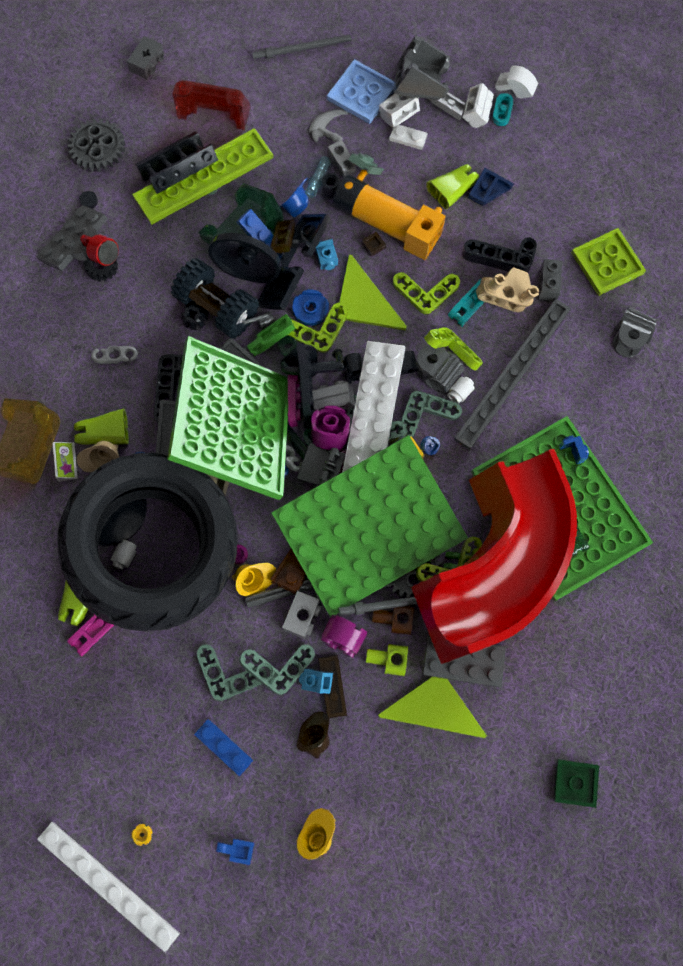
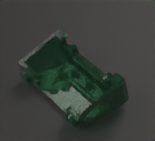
[198,183,284,245]

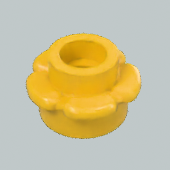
[131,824,152,846]

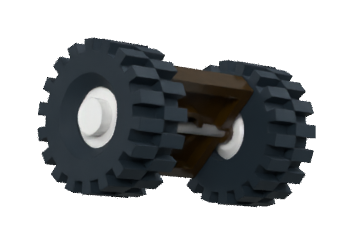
[171,258,259,339]

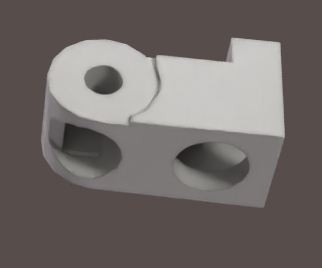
[327,140,356,177]

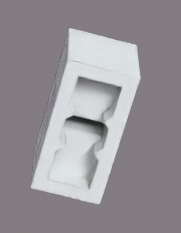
[379,94,420,128]

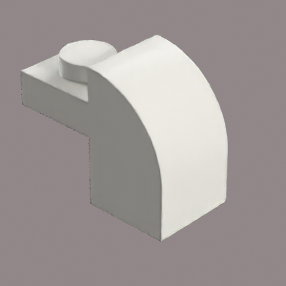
[495,66,538,98]

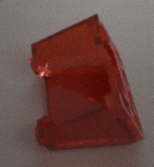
[172,80,250,130]

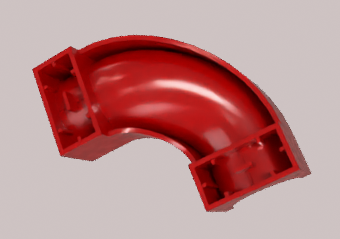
[411,449,577,664]

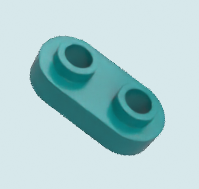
[492,93,513,126]

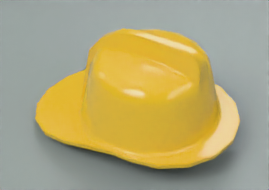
[232,562,276,596]
[297,808,335,860]

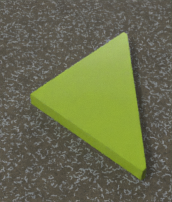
[337,255,406,331]
[378,677,487,738]

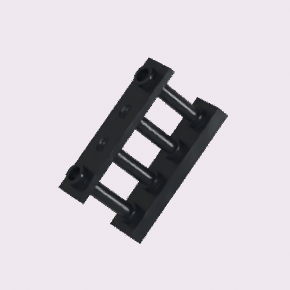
[135,131,218,194]

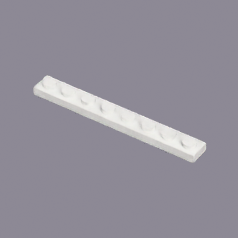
[37,822,180,952]

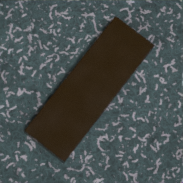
[271,219,295,253]
[318,655,347,719]

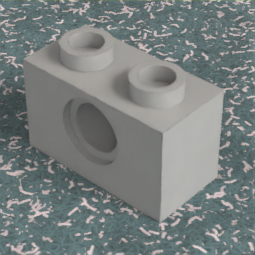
[282,591,322,639]

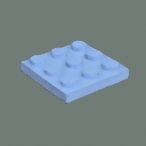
[327,59,395,124]

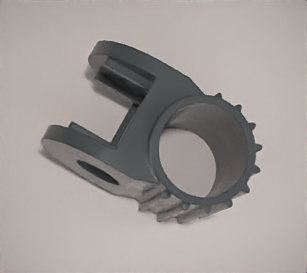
[613,308,656,357]
[416,345,464,393]

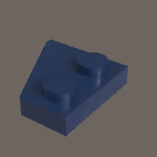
[468,168,514,206]

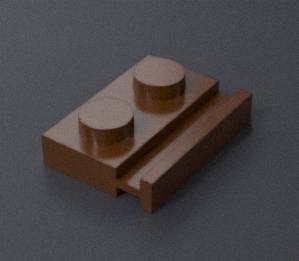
[271,549,307,595]

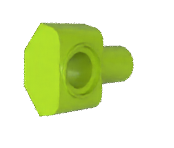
[366,644,408,676]

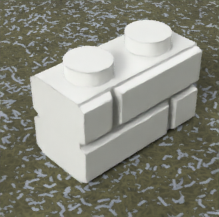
[463,83,494,128]

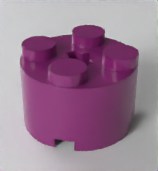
[311,406,350,451]
[321,615,368,658]

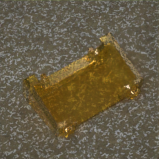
[0,398,60,484]

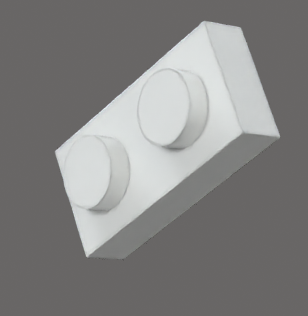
[389,125,428,150]

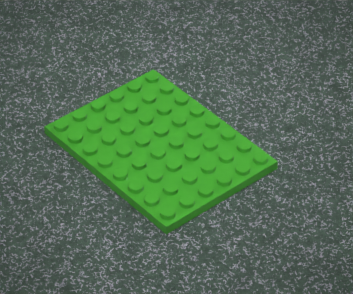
[167,336,288,500]
[471,416,653,602]
[271,435,468,617]

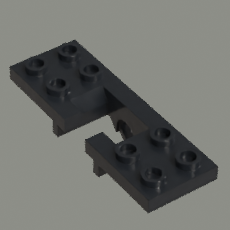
[258,214,331,310]

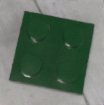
[553,759,599,808]

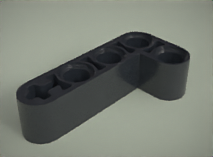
[462,237,537,272]
[344,351,418,384]
[154,354,183,425]

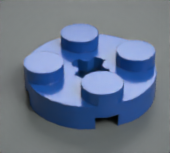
[292,290,329,326]

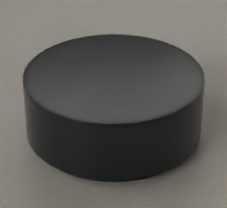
[79,191,98,209]

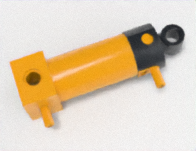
[322,169,446,261]

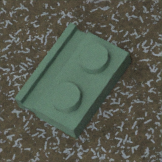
[349,153,384,175]

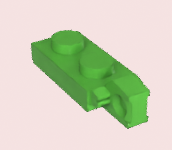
[247,314,296,356]

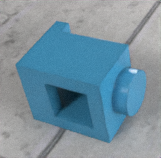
[315,239,338,270]
[299,669,333,693]

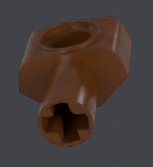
[372,605,414,635]

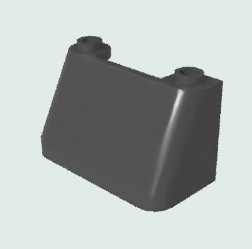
[393,35,450,100]

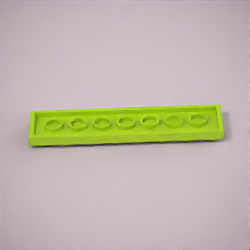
[132,128,273,225]

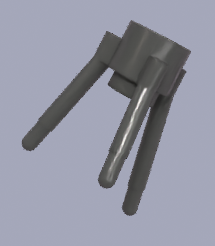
[243,311,275,351]

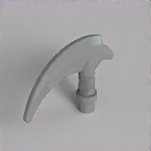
[309,110,348,143]

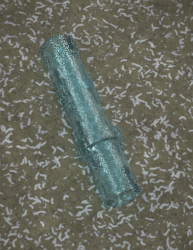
[305,156,331,198]

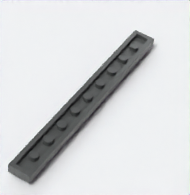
[454,299,571,451]

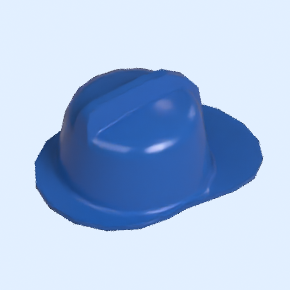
[278,178,308,217]

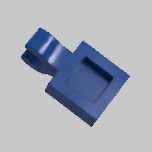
[216,839,254,865]

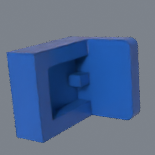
[559,435,589,465]

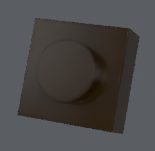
[361,232,386,257]

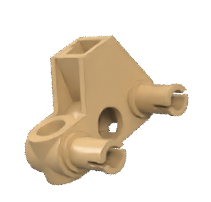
[476,267,539,312]

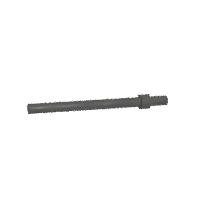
[252,34,352,59]
[338,597,417,616]

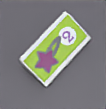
[53,442,78,482]

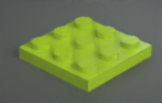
[571,228,646,296]

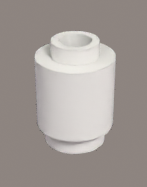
[447,377,474,404]
[110,539,137,570]

